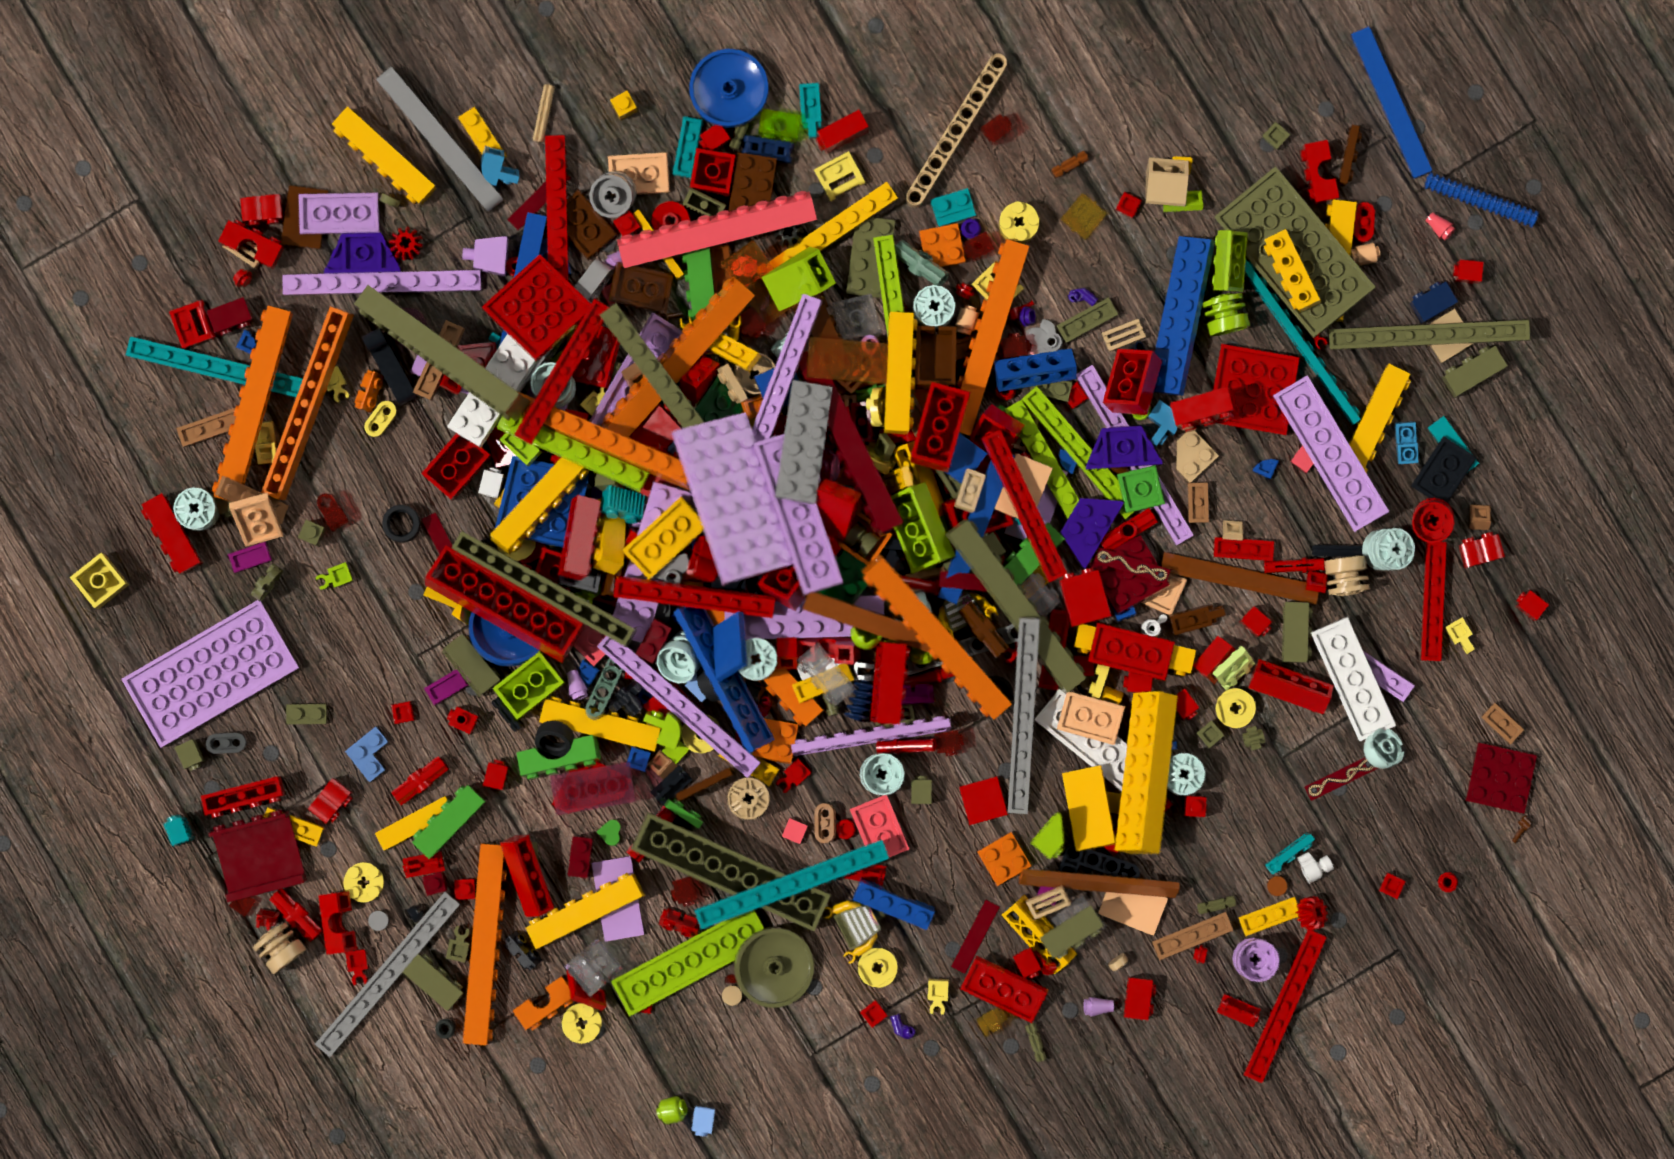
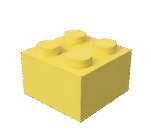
[70,553,129,609]

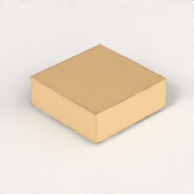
[1223,520,1243,540]

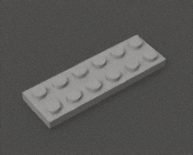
[775,380,832,505]

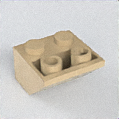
[1146,158,1188,207]

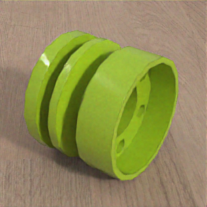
[1202,293,1250,337]

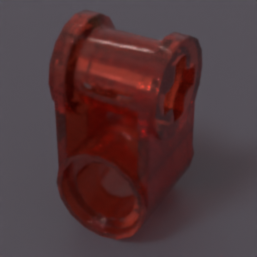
[317,493,349,532]

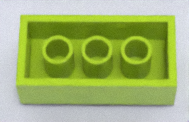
[890,482,955,574]

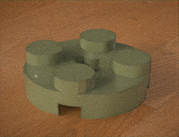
[250,563,284,602]

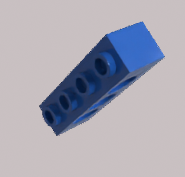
[994,348,1077,392]

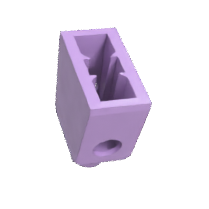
[462,236,508,276]

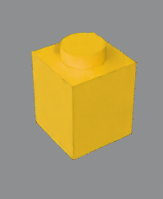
[610,91,638,120]

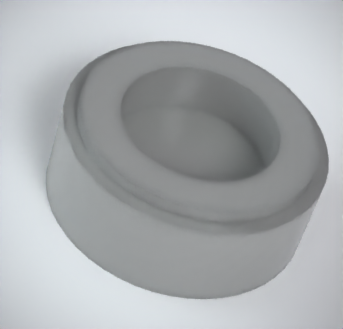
[368,911,389,931]

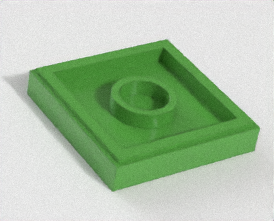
[1117,465,1165,513]

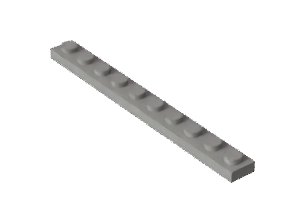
[1008,617,1040,814]
[315,892,460,1057]

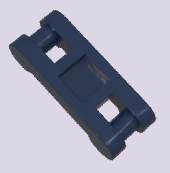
[741,135,795,164]

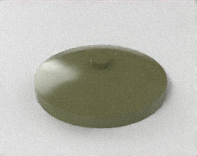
[734,927,814,1008]

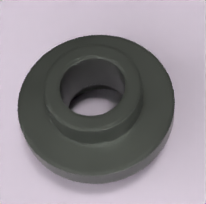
[435,1019,455,1039]

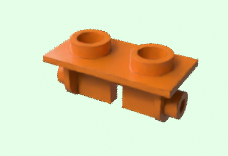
[354,370,384,413]

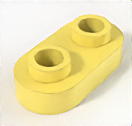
[364,401,397,437]
[1088,664,1110,699]

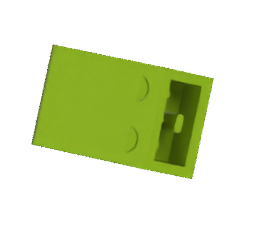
[761,247,836,311]

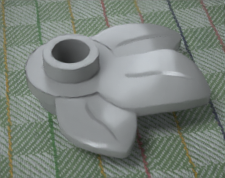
[1025,319,1062,355]
[654,553,689,584]

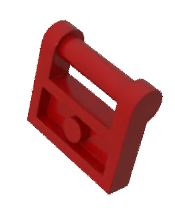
[169,300,216,349]

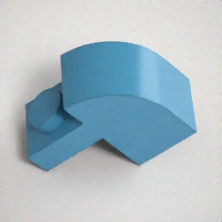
[481,146,520,186]
[1147,400,1177,447]

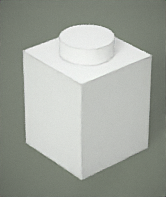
[478,468,505,498]

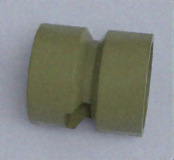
[843,522,880,559]

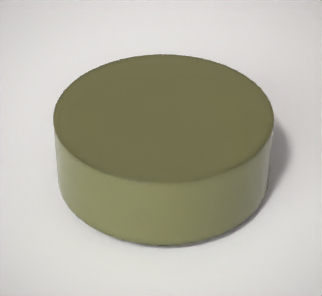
[380,193,400,208]

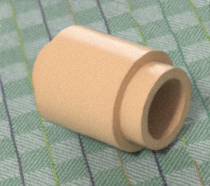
[1351,243,1381,266]
[955,305,979,336]

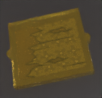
[1060,193,1107,240]

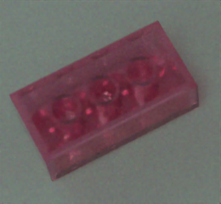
[550,762,637,815]

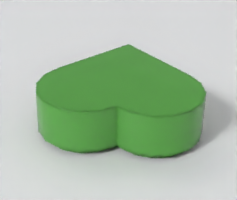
[596,820,621,846]

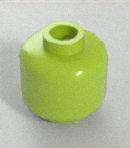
[656,1096,687,1124]

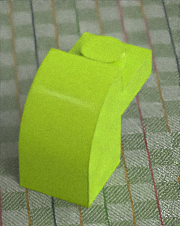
[643,710,683,750]

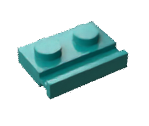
[930,188,976,227]

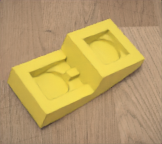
[255,421,277,465]

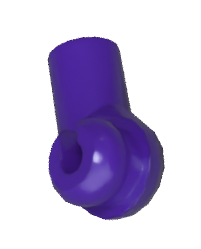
[1068,288,1098,306]
[890,1014,915,1039]

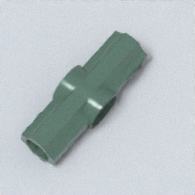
[895,240,949,286]

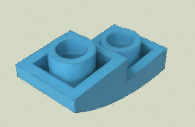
[1395,421,1418,464]

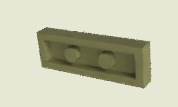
[1056,297,1118,343]

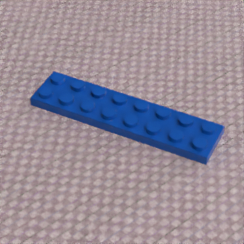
[1154,236,1215,396]
[674,606,775,753]

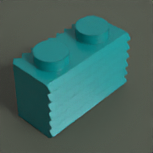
[600,485,646,524]
[163,814,195,846]

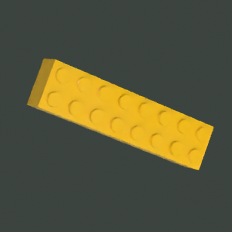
[1115,691,1177,854]

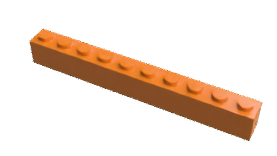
[957,239,1029,437]
[601,276,755,438]
[212,306,293,502]
[261,306,354,500]
[517,391,691,491]
[862,555,1012,720]
[674,570,823,726]
[463,844,507,1046]

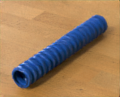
[1424,172,1538,228]

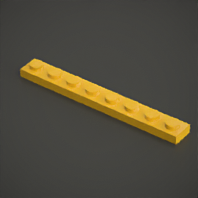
[756,182,899,281]

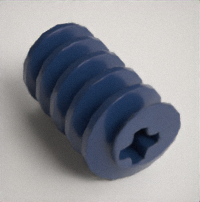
[844,680,873,723]

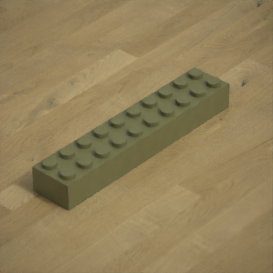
[354,285,530,421]
[631,812,831,931]

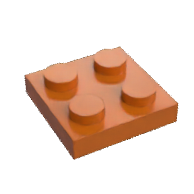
[919,223,965,267]
[752,718,798,764]
[977,832,1031,886]

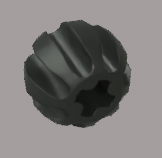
[774,224,804,248]

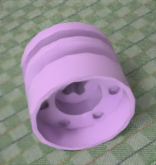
[1232,937,1279,982]

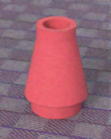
[1426,212,1455,241]

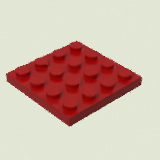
[482,254,591,362]
[1213,344,1300,436]

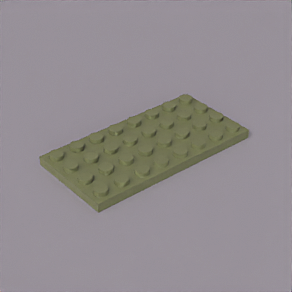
[1214,166,1376,338]

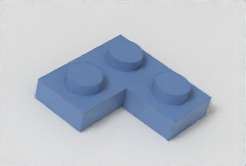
[345,727,389,782]

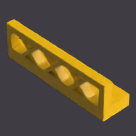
[1002,894,1077,975]

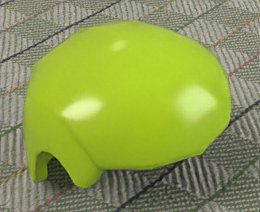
[850,627,883,650]

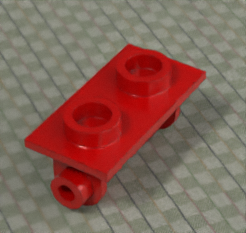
[403,851,445,878]
[844,864,887,886]
[658,908,700,937]
[1217,994,1261,1028]

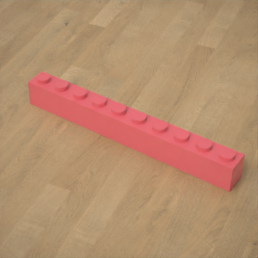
[617,191,817,268]

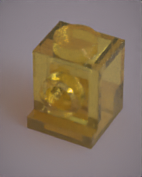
[976,1007,1008,1037]

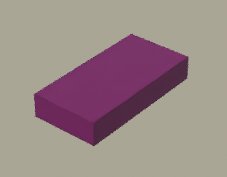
[228,541,272,573]
[424,670,468,706]

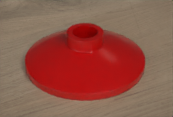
[651,201,690,230]

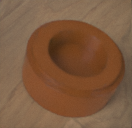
[1267,876,1287,896]

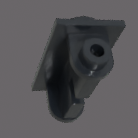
[651,765,693,806]
[503,930,542,971]

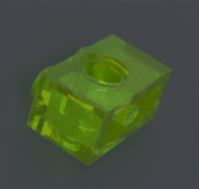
[758,109,801,143]

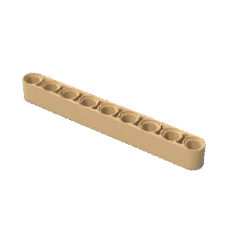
[906,54,1007,208]

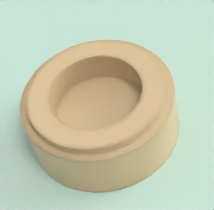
[1108,953,1128,971]
[722,985,742,1006]

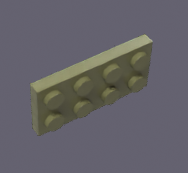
[846,217,895,299]

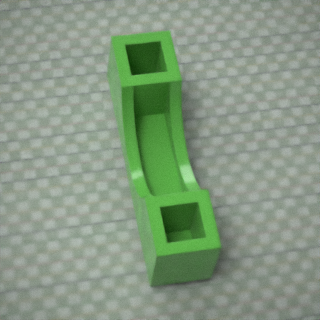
[516,735,602,780]

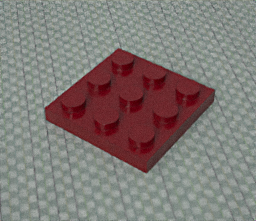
[1088,535,1170,615]
[1465,743,1537,814]

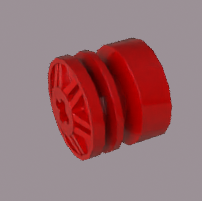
[1412,497,1455,543]

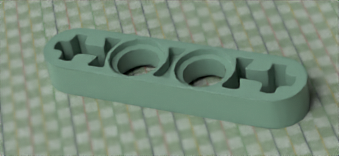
[586,658,624,720]

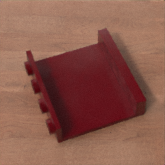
[208,809,307,902]

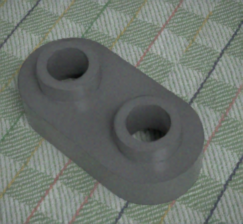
[206,733,247,754]

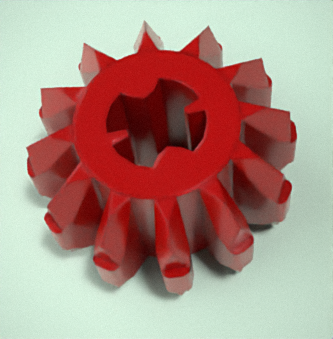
[389,227,423,261]
[1295,896,1328,930]

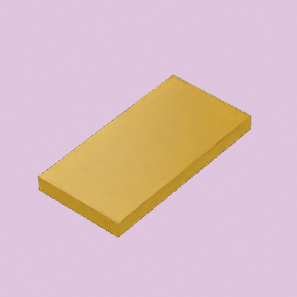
[622,496,704,580]
[1062,765,1116,852]

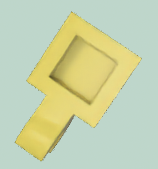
[1445,617,1475,654]

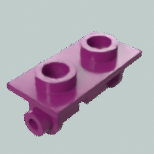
[902,683,934,704]

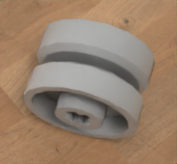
[589,171,637,218]

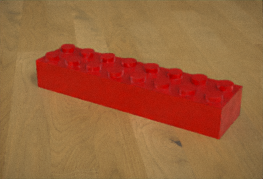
[425,545,584,663]

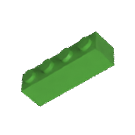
[682,247,714,321]
[1003,522,1065,585]
[412,785,486,859]

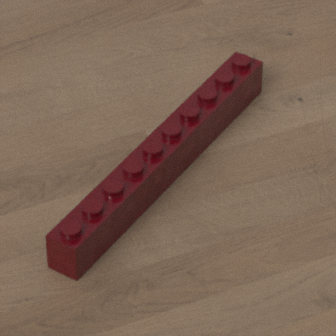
[796,347,903,537]

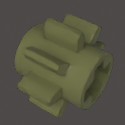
[1242,726,1265,751]

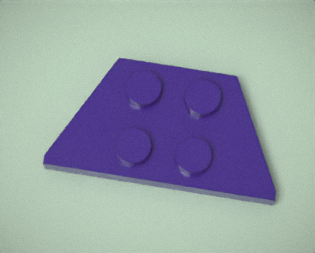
[324,233,401,274]
[1086,426,1163,470]
[1060,498,1124,569]

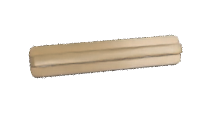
[533,84,555,142]

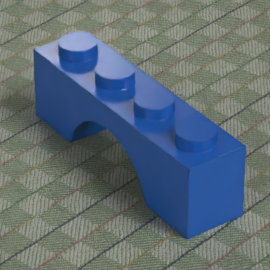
[853,877,935,930]

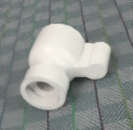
[1141,614,1167,637]
[1297,852,1334,884]

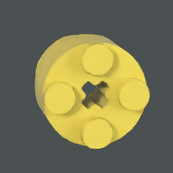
[999,201,1039,244]

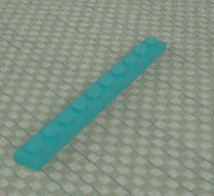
[1245,260,1361,425]
[125,336,303,397]
[694,839,889,929]

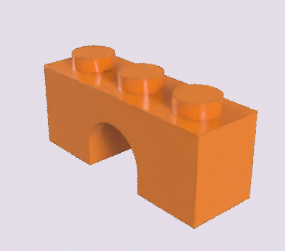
[512,975,574,1031]

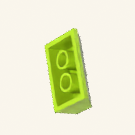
[1212,230,1248,292]
[493,651,565,720]
[1030,813,1063,859]

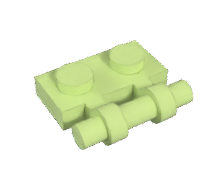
[1213,646,1255,690]

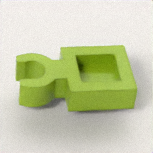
[315,562,353,590]

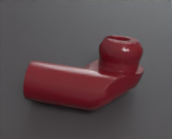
[758,696,772,717]

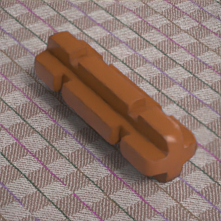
[1052,151,1089,178]

